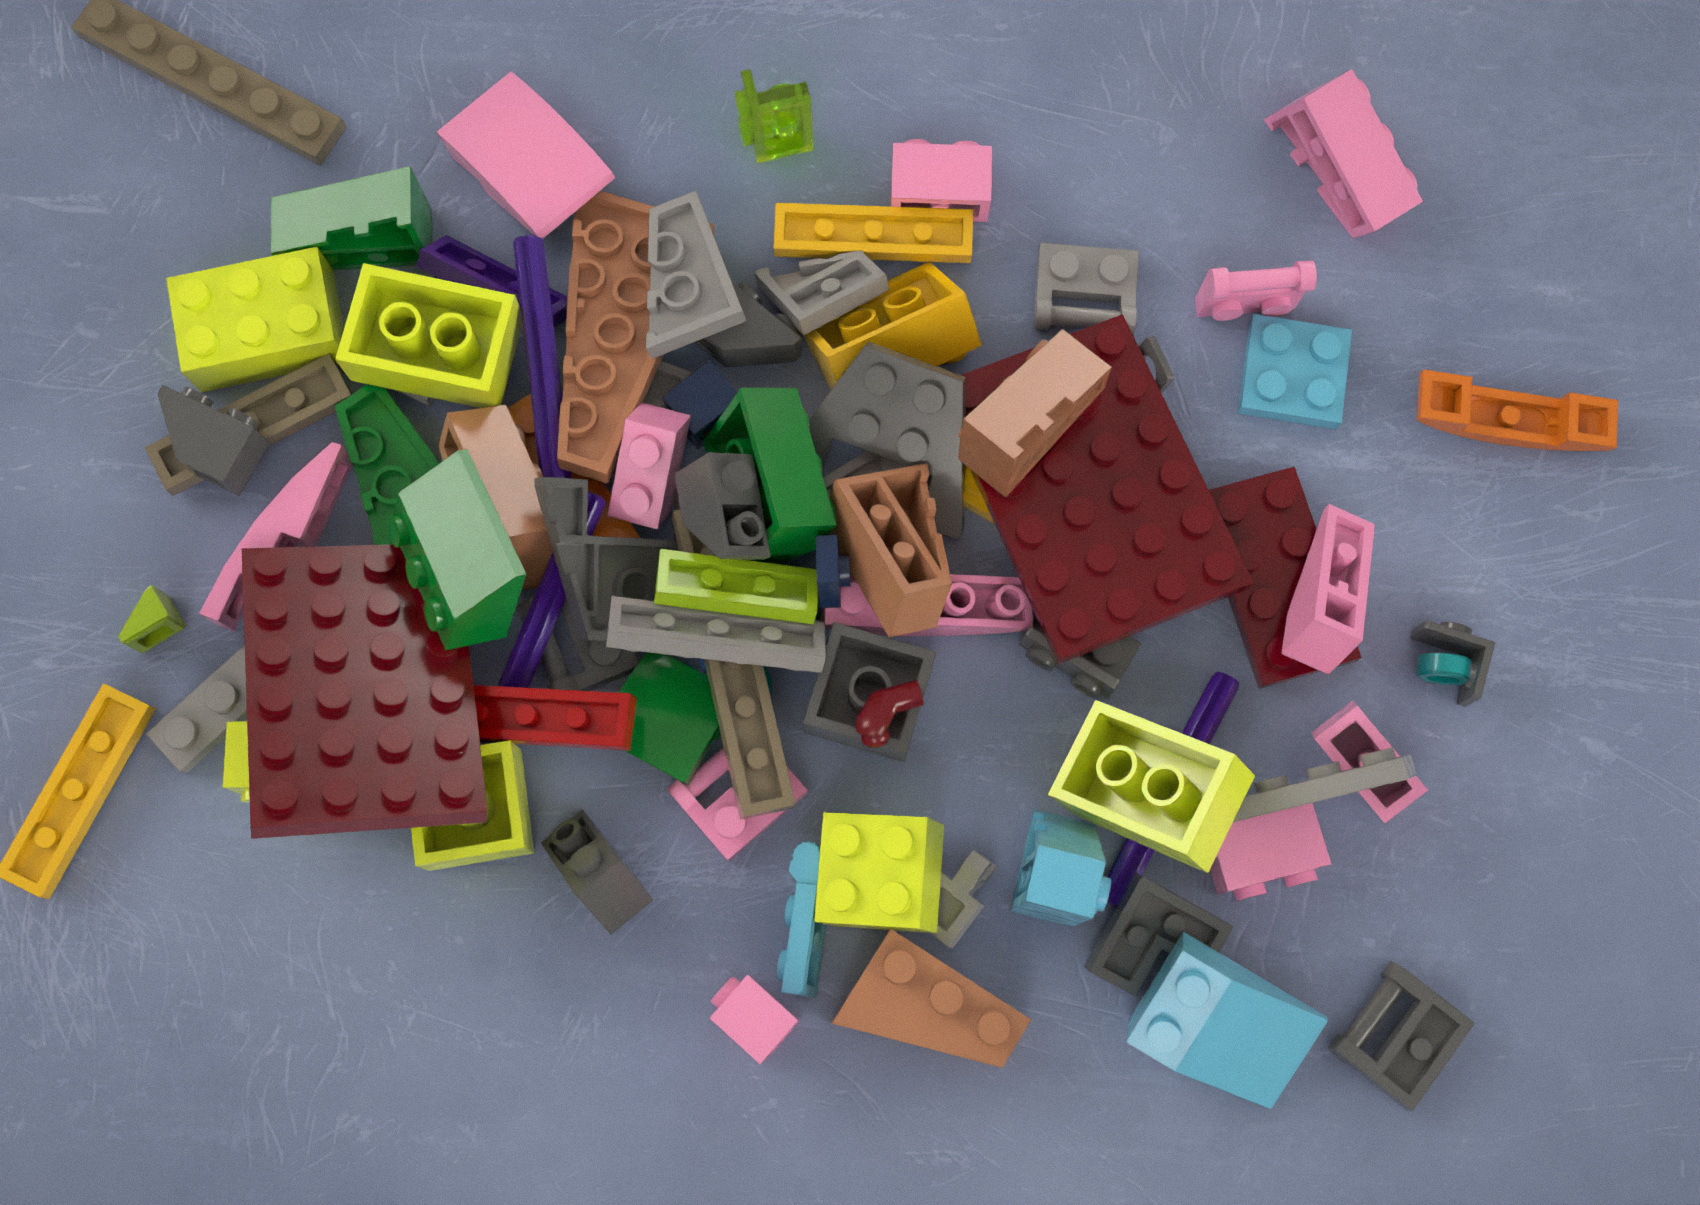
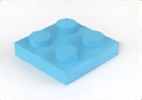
[1237,314,1352,429]

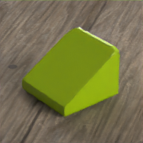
[118,585,186,653]

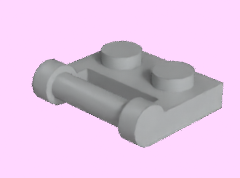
[1033,243,1139,336]

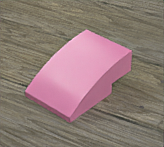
[437,71,615,239]

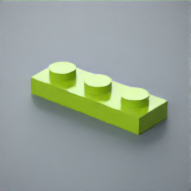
[654,549,818,624]

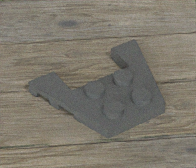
[809,342,966,540]
[534,477,680,641]

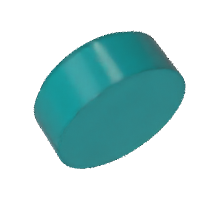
[1416,653,1472,685]

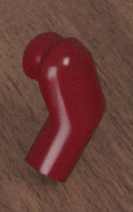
[856,680,924,748]

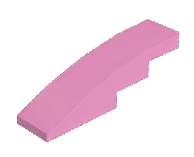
[199,442,352,632]

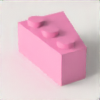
[1263,69,1423,238]

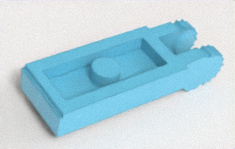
[777,841,826,998]

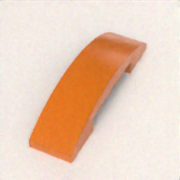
[1417,369,1618,451]

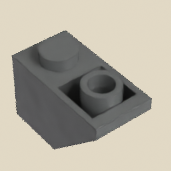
[695,282,802,367]
[157,385,270,497]
[674,452,771,560]
[541,809,653,935]

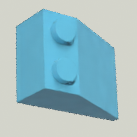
[1126,932,1328,1109]

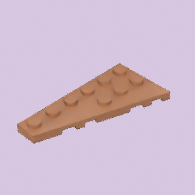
[557,191,715,483]

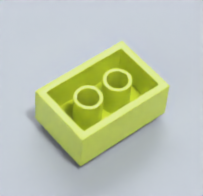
[166,247,344,392]
[335,263,522,408]
[1048,700,1255,873]

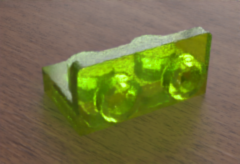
[734,69,813,163]

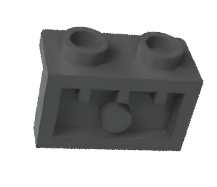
[1019,617,1142,699]

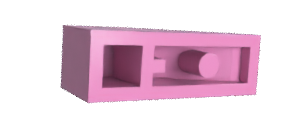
[1282,504,1375,674]

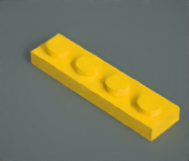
[773,203,973,263]
[0,683,156,899]

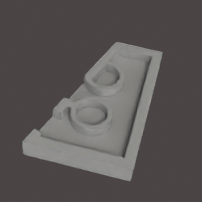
[646,191,747,359]

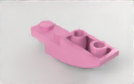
[820,574,1033,636]

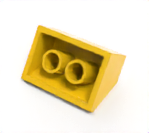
[801,262,982,390]

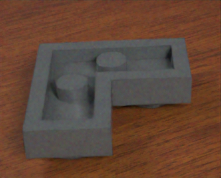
[1084,872,1233,996]

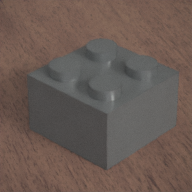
[803,622,936,762]

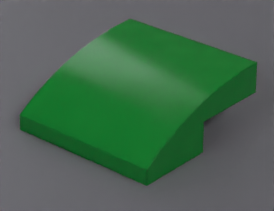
[619,652,721,785]

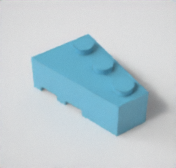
[1010,809,1111,927]

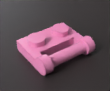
[1195,260,1317,321]
[666,747,808,862]

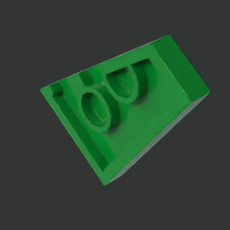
[334,384,440,545]

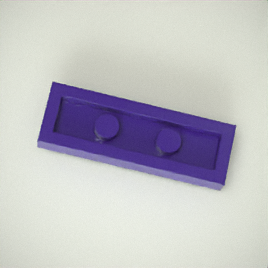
[416,235,568,328]

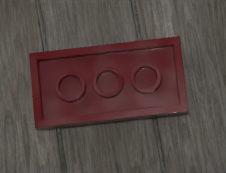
[1209,466,1362,689]

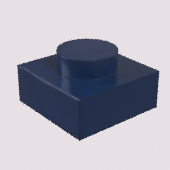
[816,535,851,608]

